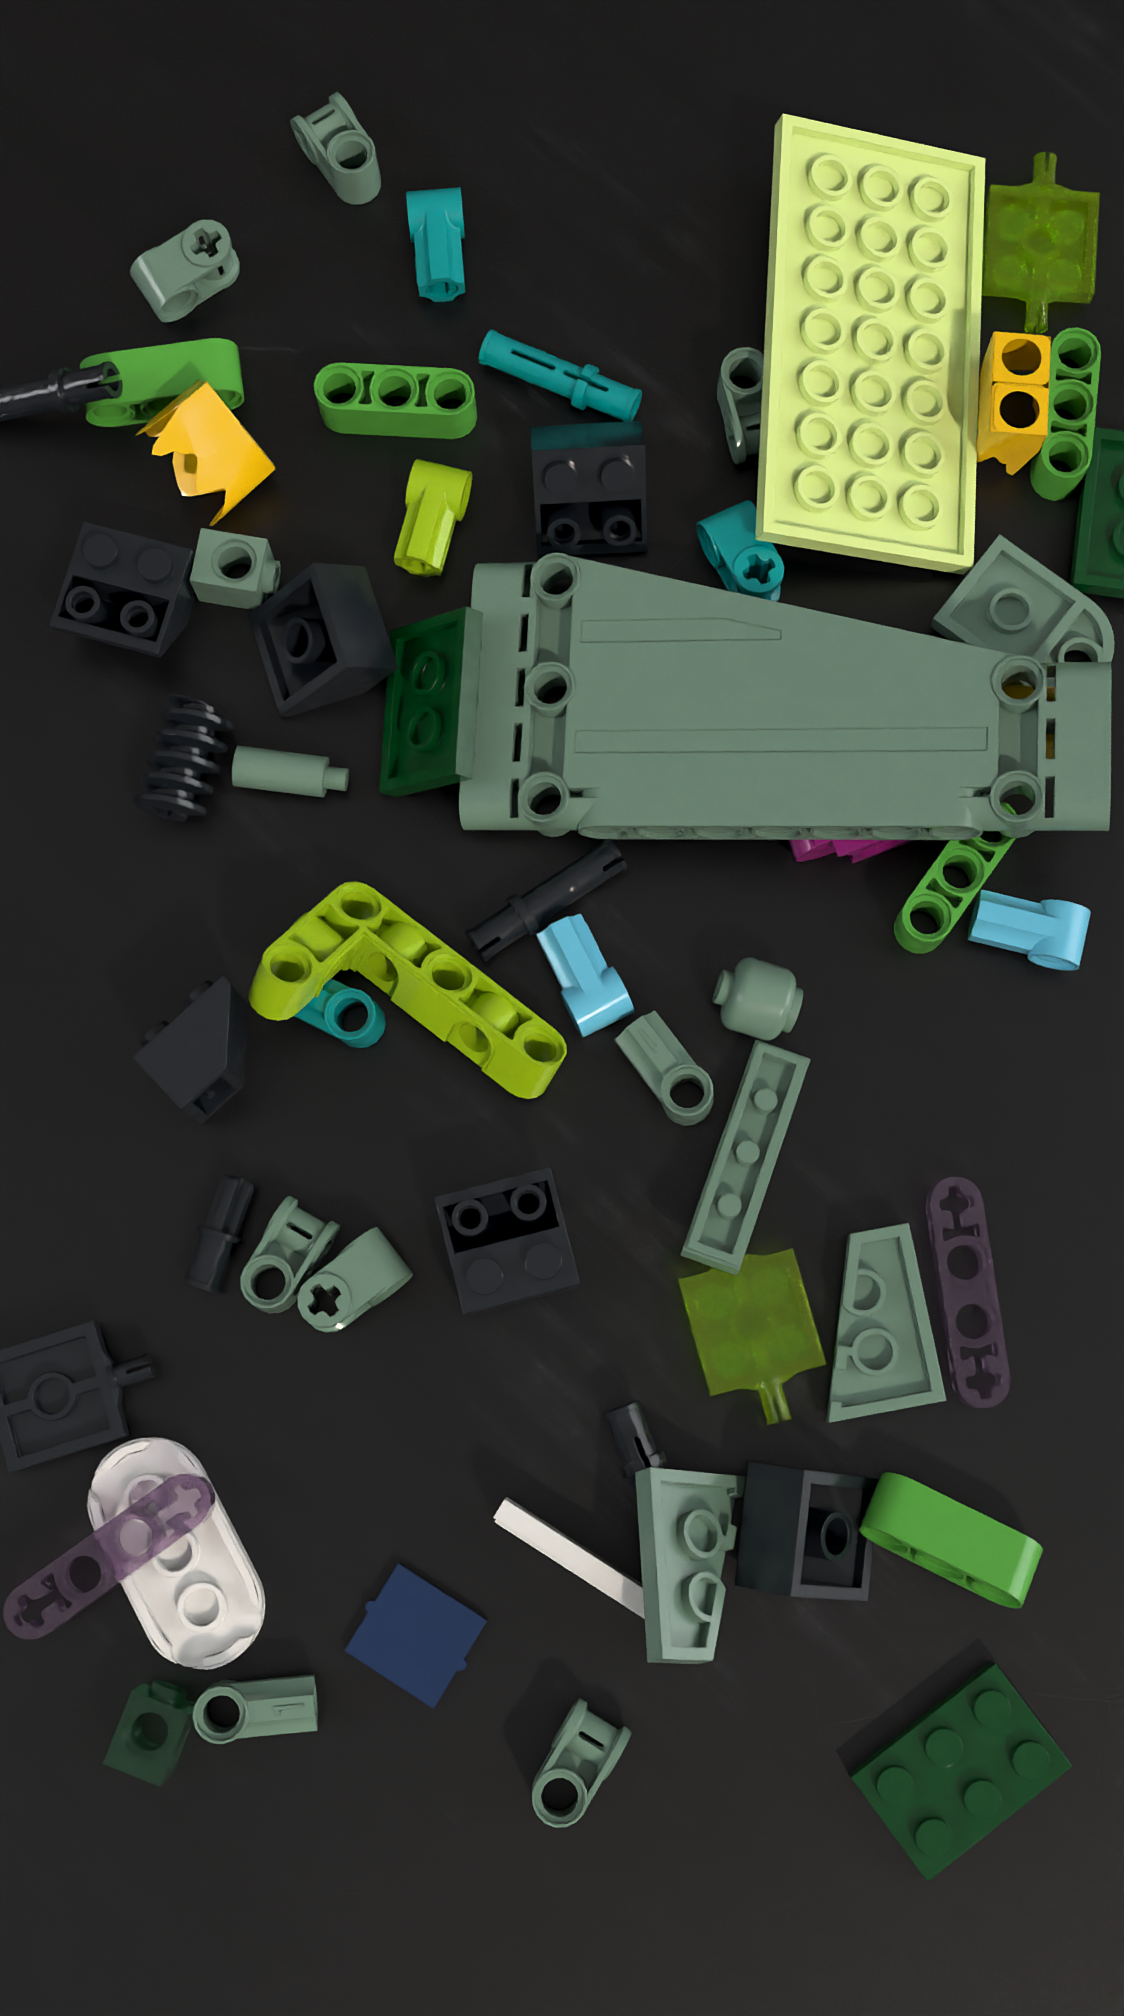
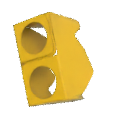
[976,331,1051,475]
[136,380,275,526]

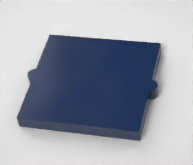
[344,1563,487,1709]

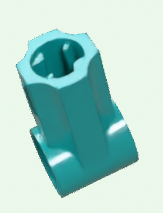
[406,187,465,302]
[294,978,386,1048]

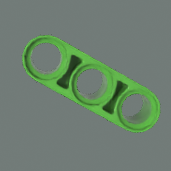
[1030,327,1101,501]
[80,338,244,427]
[314,362,477,439]
[894,802,1017,954]
[859,1472,1043,1609]

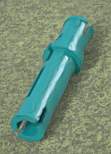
[479,329,642,422]

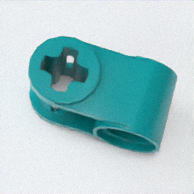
[696,500,784,602]

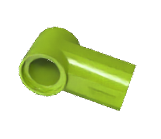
[394,459,472,577]

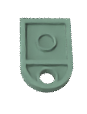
[930,534,1115,688]

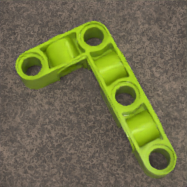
[248,882,567,1099]

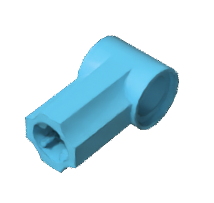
[968,889,1091,971]
[537,913,635,1038]

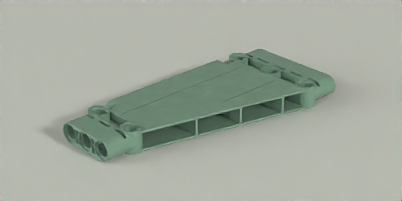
[459,552,1112,840]

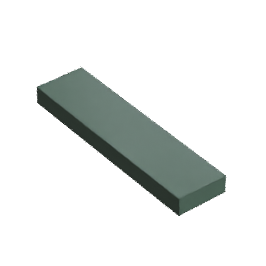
[680,1040,811,1276]

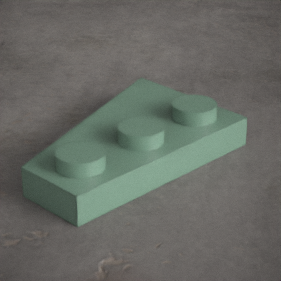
[826,1223,947,1423]
[635,1467,746,1664]

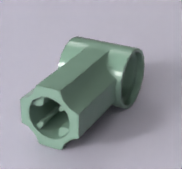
[615,1010,714,1126]
[193,1674,318,1744]

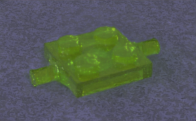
[982,152,1100,334]
[678,1248,826,1425]

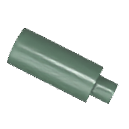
[232,745,349,798]

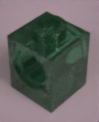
[103,1679,195,1787]

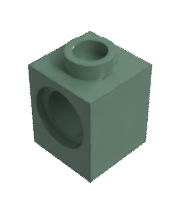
[190,528,281,610]

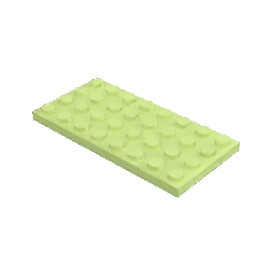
[755,113,985,575]

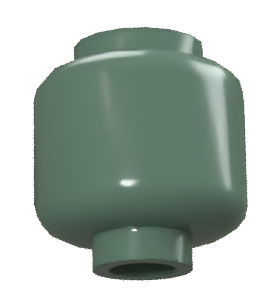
[713,957,803,1041]

